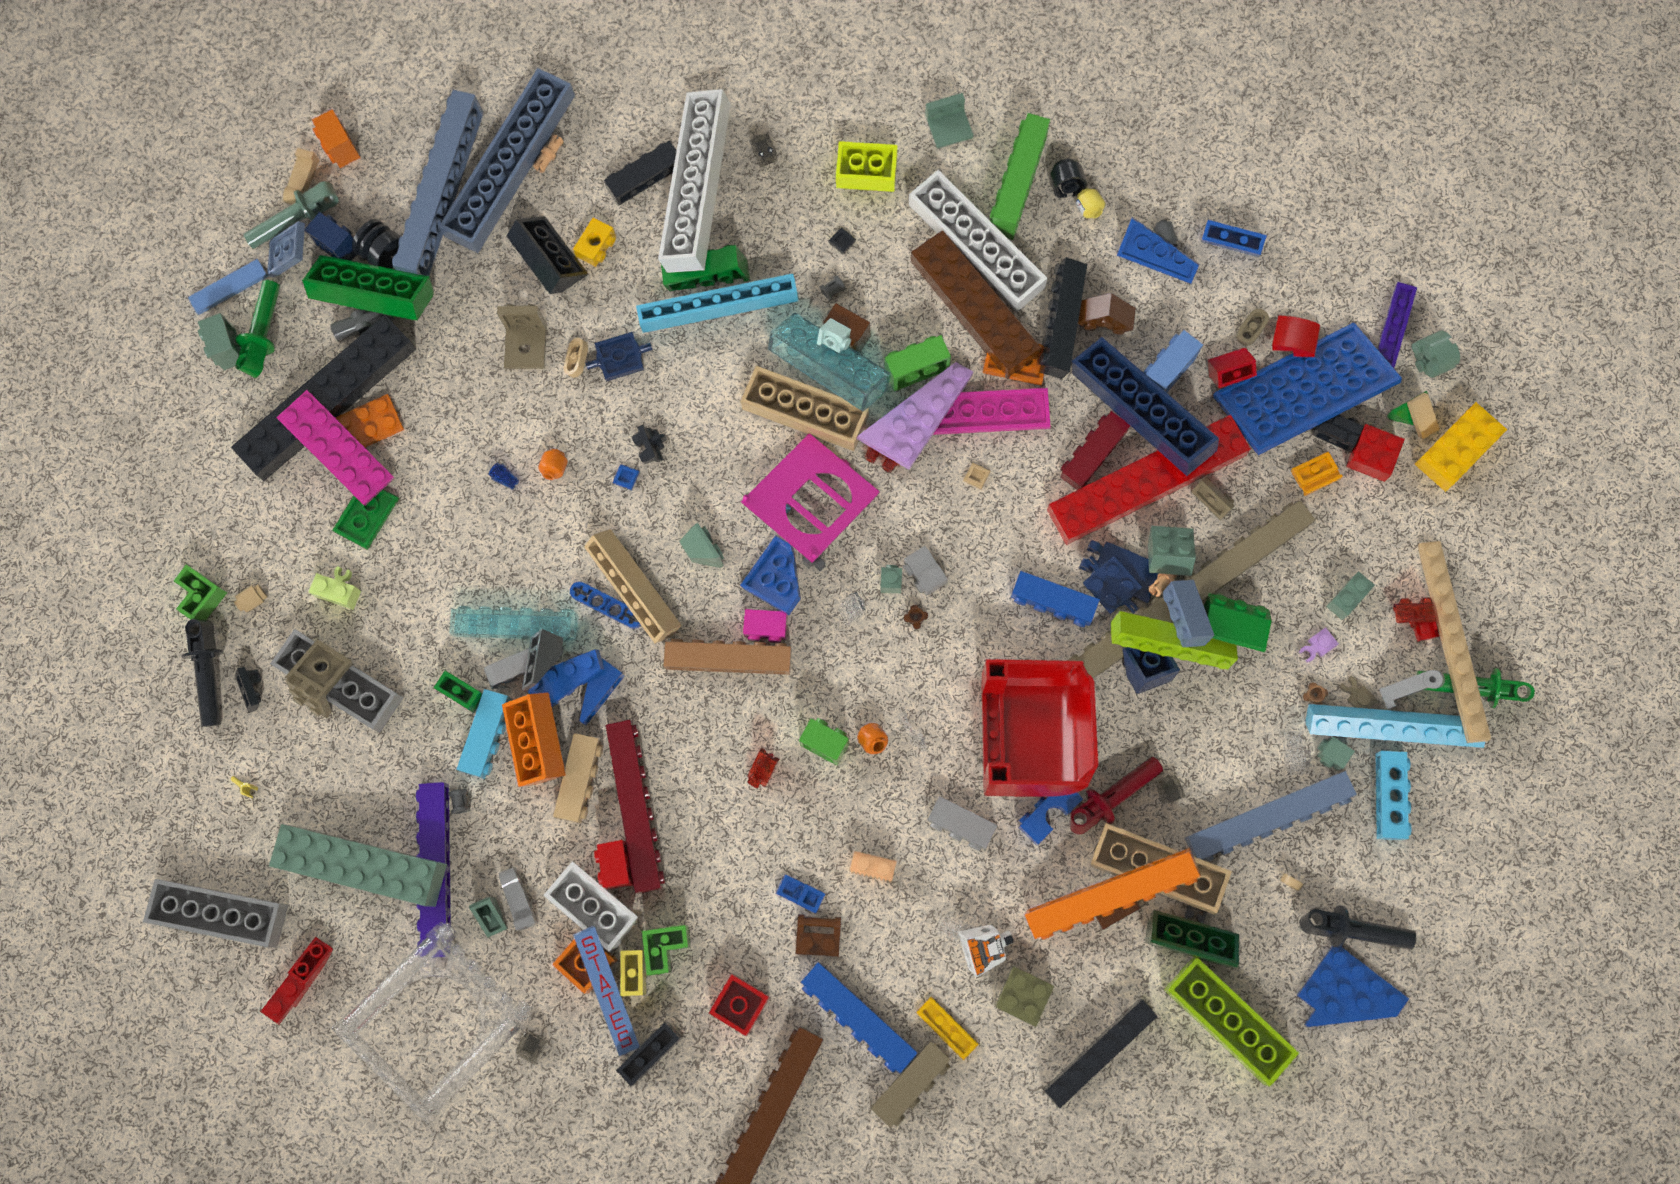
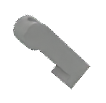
[1379,670,1445,709]
[499,867,539,931]

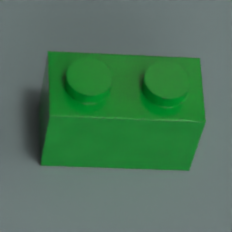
[433,670,482,713]

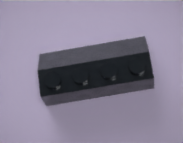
[506,216,588,294]

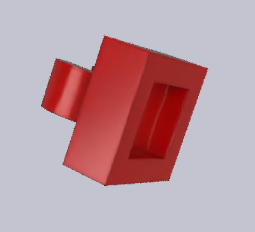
[1411,616,1440,642]

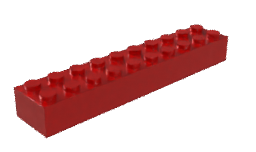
[1047,414,1251,545]

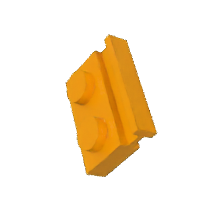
[1291,451,1343,496]

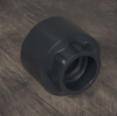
[1050,158,1087,198]

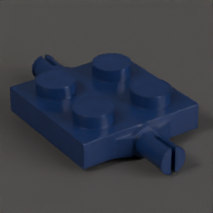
[585,332,653,382]
[1083,555,1142,614]

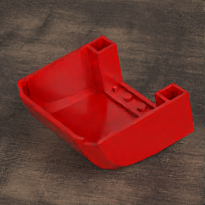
[981,659,1099,797]

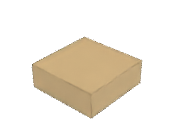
[963,462,991,490]

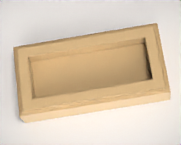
[1407,393,1439,439]

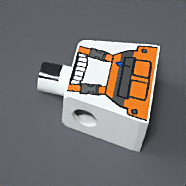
[958,925,1014,977]

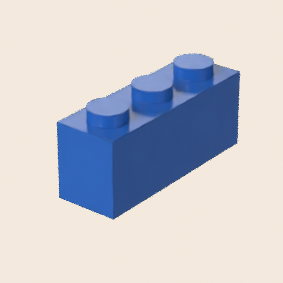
[1201,220,1267,257]

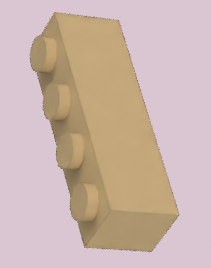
[553,733,604,823]

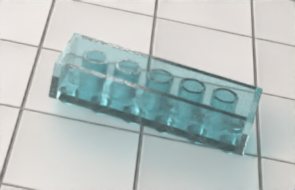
[768,312,891,412]

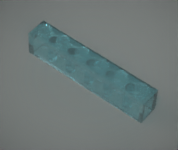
[449,606,579,640]

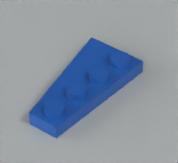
[1117,217,1199,284]
[528,649,605,708]

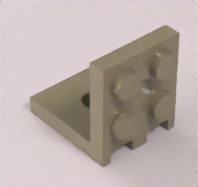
[497,304,547,369]
[284,639,353,719]

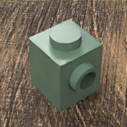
[880,565,902,594]
[1317,736,1355,771]

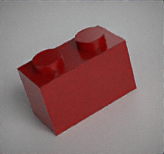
[1207,347,1257,388]

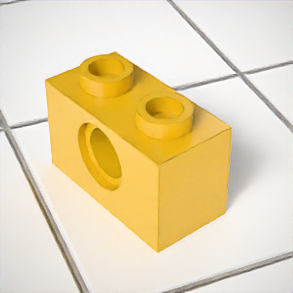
[573,217,616,267]

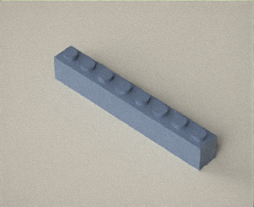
[1185,771,1357,862]

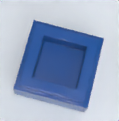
[613,464,640,490]

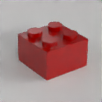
[1346,424,1405,482]
[594,840,634,890]
[708,974,770,1036]

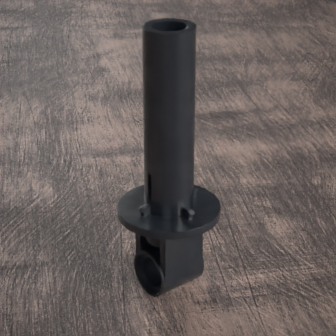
[181,619,224,727]
[1299,905,1416,950]

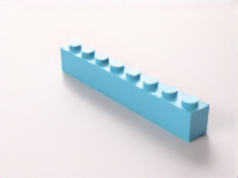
[636,274,798,333]
[1306,704,1485,748]

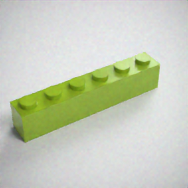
[1111,611,1238,670]

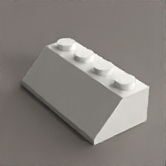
[543,861,638,953]

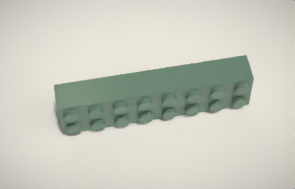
[269,824,447,907]

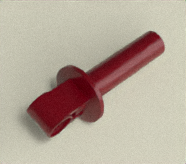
[1069,756,1164,835]

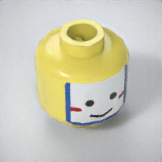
[1076,188,1105,218]

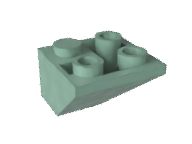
[679,523,724,568]

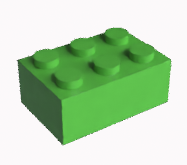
[885,335,951,392]

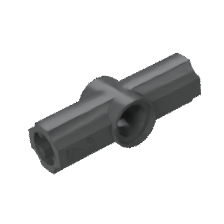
[330,309,394,341]

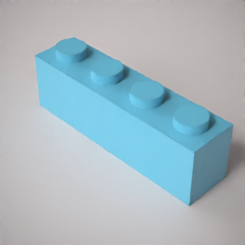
[456,689,512,779]

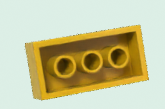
[1414,402,1508,492]

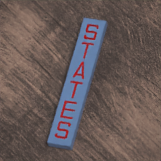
[573,926,640,1056]

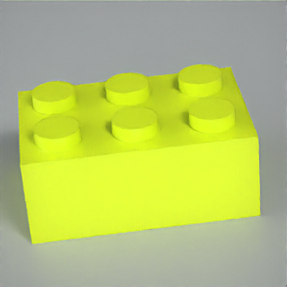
[836,141,898,192]

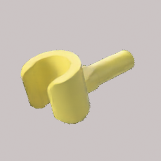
[230,776,258,798]

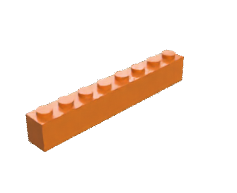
[1025,848,1201,940]

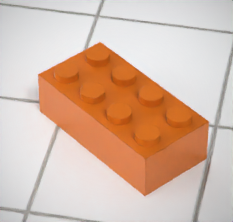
[502,692,566,787]

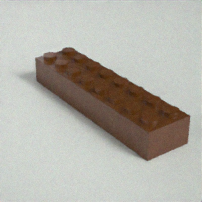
[911,230,1041,380]

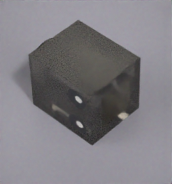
[750,133,778,168]

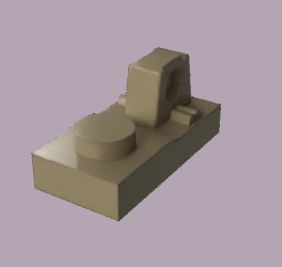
[1191,477,1235,521]

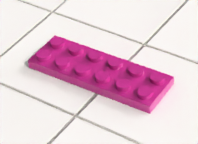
[933,388,1051,435]
[276,390,394,506]

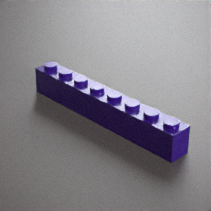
[416,782,451,958]

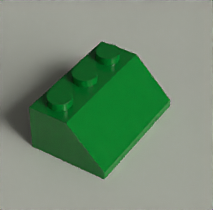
[1204,593,1272,653]

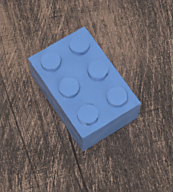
[1143,330,1203,393]

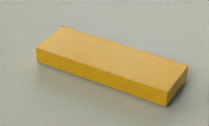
[916,997,979,1061]

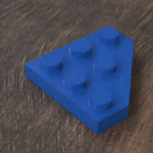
[740,536,801,615]

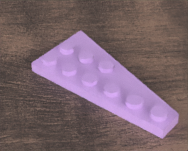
[857,362,973,470]

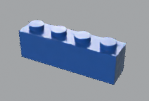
[1011,571,1100,627]

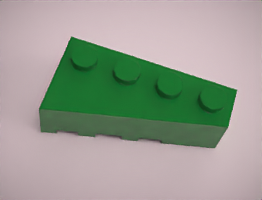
[661,245,750,291]

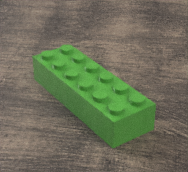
[990,113,1051,240]

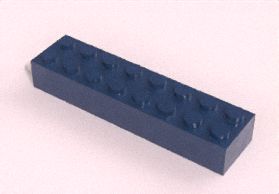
[1072,337,1219,476]

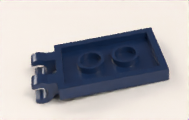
[1079,540,1159,604]

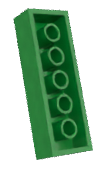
[302,255,434,321]

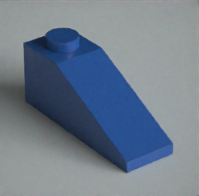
[579,658,625,726]

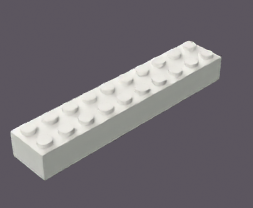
[658,89,731,273]

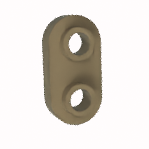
[1236,309,1269,346]

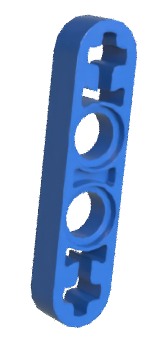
[570,582,641,629]

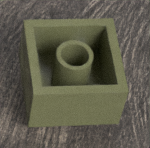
[994,966,1054,1027]

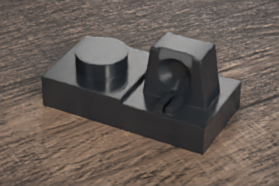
[235,666,261,713]

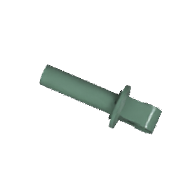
[243,181,339,249]

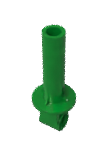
[235,280,280,378]
[1417,668,1535,709]

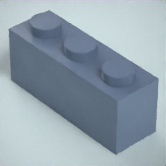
[1163,580,1214,647]

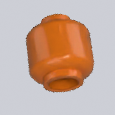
[538,449,568,480]
[857,723,889,754]

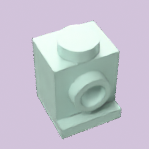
[817,318,851,353]

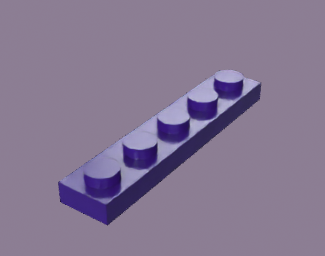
[1377,282,1417,368]

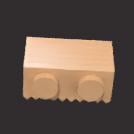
[850,851,897,883]

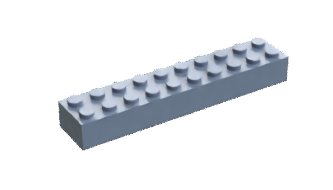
[439,68,575,253]
[392,90,484,276]

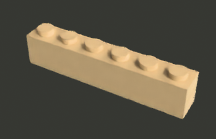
[584,529,682,644]

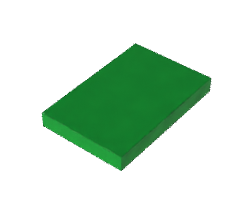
[332,489,400,550]

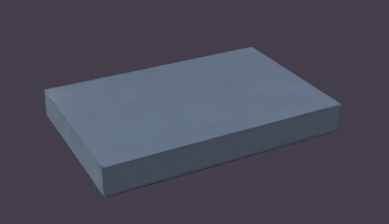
[267,221,305,277]

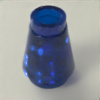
[488,462,520,490]

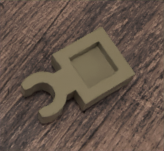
[1339,676,1378,709]

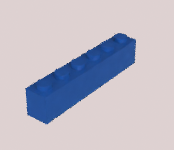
[801,962,917,1073]

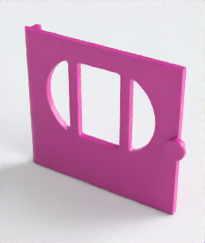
[741,433,880,563]

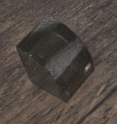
[1154,775,1186,805]
[515,1031,548,1065]

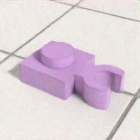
[1299,627,1339,663]

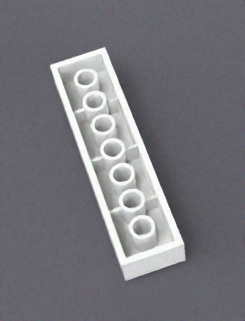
[909,170,1047,313]

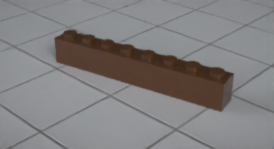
[715,1026,824,1184]

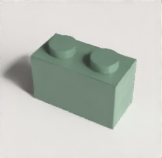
[1326,571,1375,620]

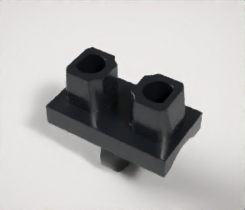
[632,425,667,464]

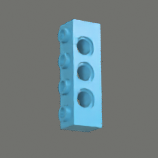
[1375,751,1412,840]

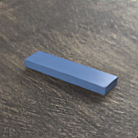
[188,259,268,315]

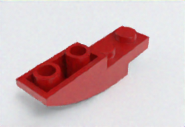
[260,937,334,1025]

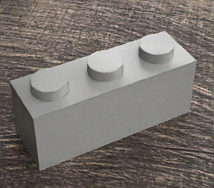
[927,796,997,851]

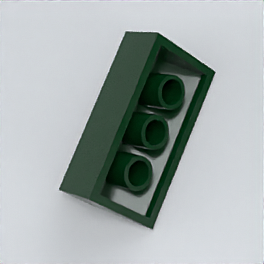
[1145,910,1240,968]

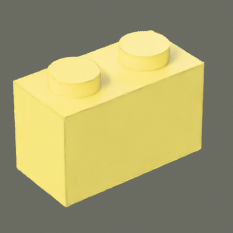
[620,950,646,996]

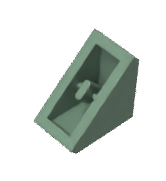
[469,897,508,938]

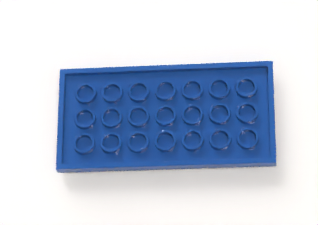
[1213,322,1402,455]

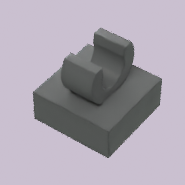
[802,553,826,571]

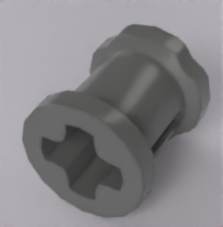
[820,275,846,301]
[448,789,471,814]

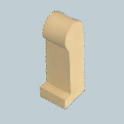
[283,148,319,205]

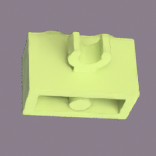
[308,566,361,610]

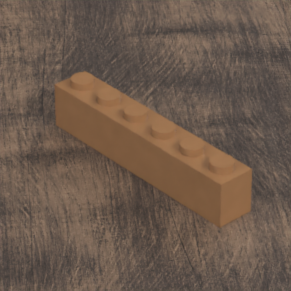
[663,639,792,675]

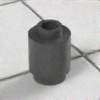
[1153,220,1178,247]

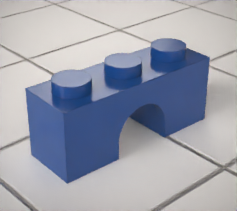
[1018,793,1083,846]

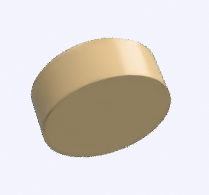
[1280,873,1304,891]

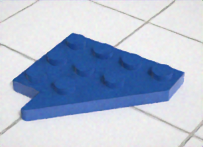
[1296,946,1409,1027]

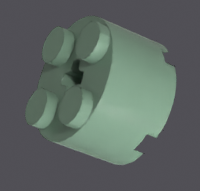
[1412,330,1460,378]

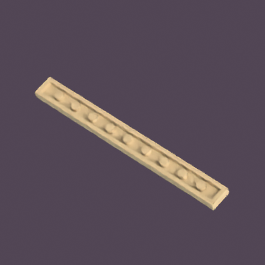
[1418,541,1491,743]

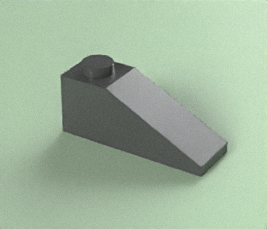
[522,629,564,692]

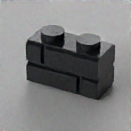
[1312,414,1364,452]

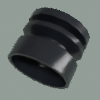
[352,219,401,269]

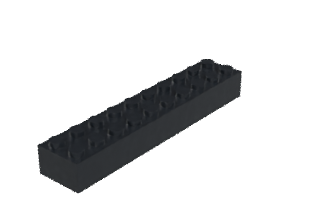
[231,315,417,481]

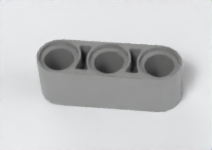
[484,649,529,689]

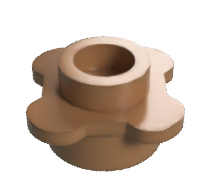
[1303,682,1328,705]

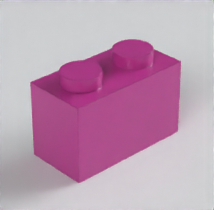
[743,609,788,643]

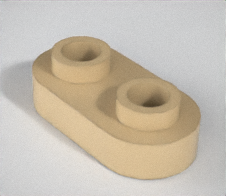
[564,338,588,378]

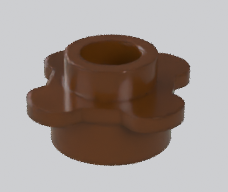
[903,605,928,629]

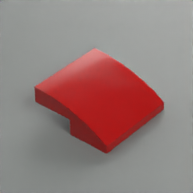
[1272,315,1321,357]

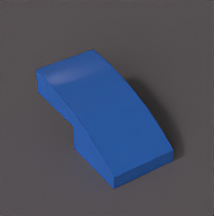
[775,874,825,913]

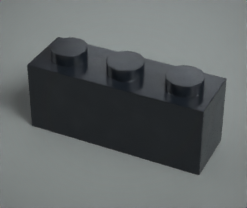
[616,1021,683,1087]

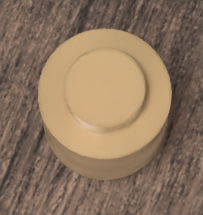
[234,584,268,613]

